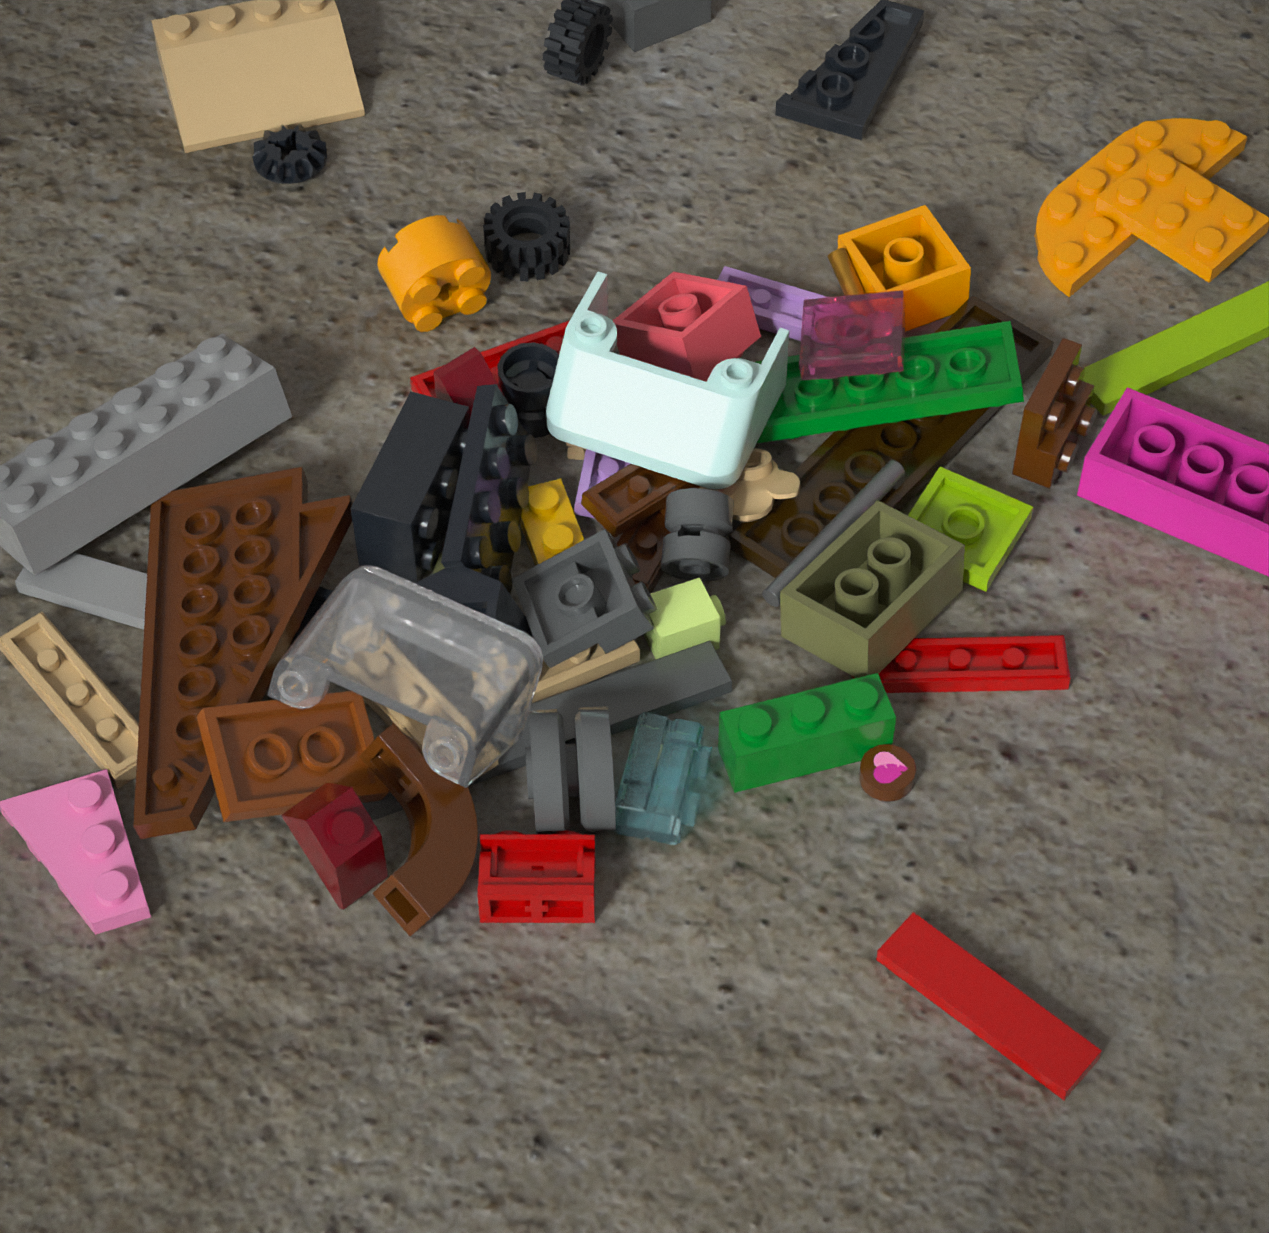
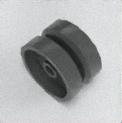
[525,706,616,834]

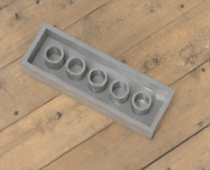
[0,333,292,576]

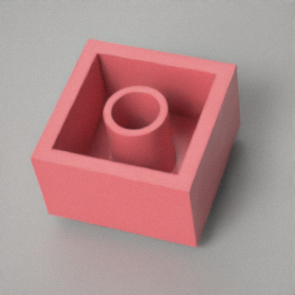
[613,271,761,381]

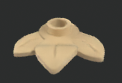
[699,449,800,522]

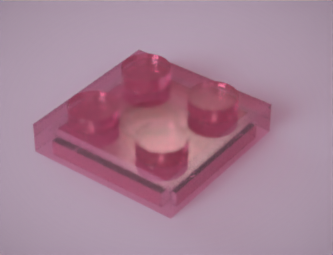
[799,290,906,380]

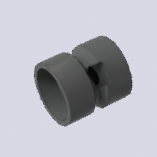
[661,488,734,581]

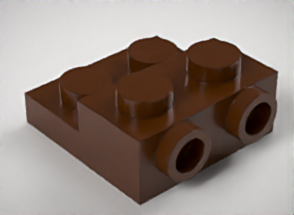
[1012,338,1097,489]

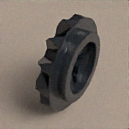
[252,124,327,184]

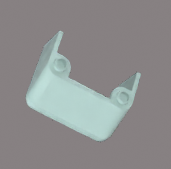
[546,271,790,489]

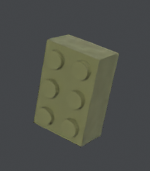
[780,500,965,678]

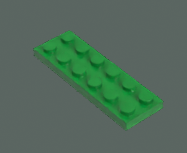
[756,321,1024,444]

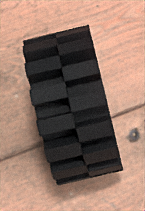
[542,0,613,86]
[483,192,570,282]

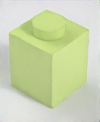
[643,577,726,659]

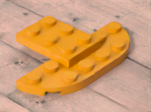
[1034,118,1269,297]

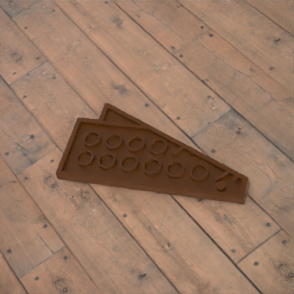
[133,467,353,839]

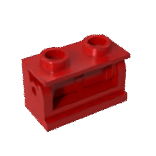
[477,830,596,923]

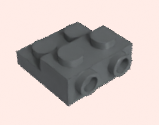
[512,529,657,668]

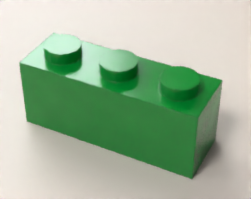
[718,673,896,793]

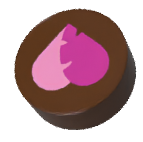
[859,744,916,802]

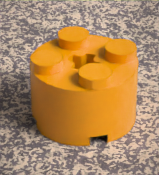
[377,215,491,332]

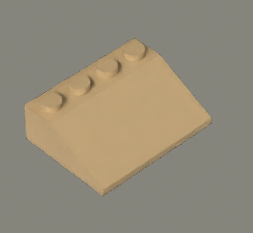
[151,0,365,153]

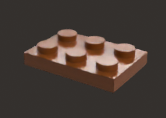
[197,690,389,822]

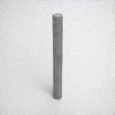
[762,460,905,607]

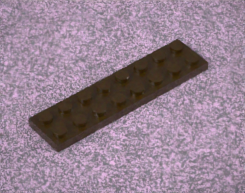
[729,295,1054,578]

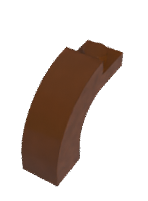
[359,723,478,937]

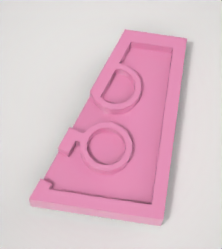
[0,769,151,935]

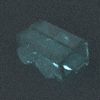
[614,712,712,845]

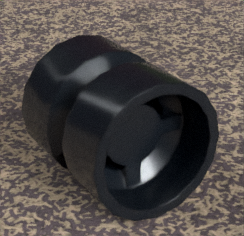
[497,342,559,438]

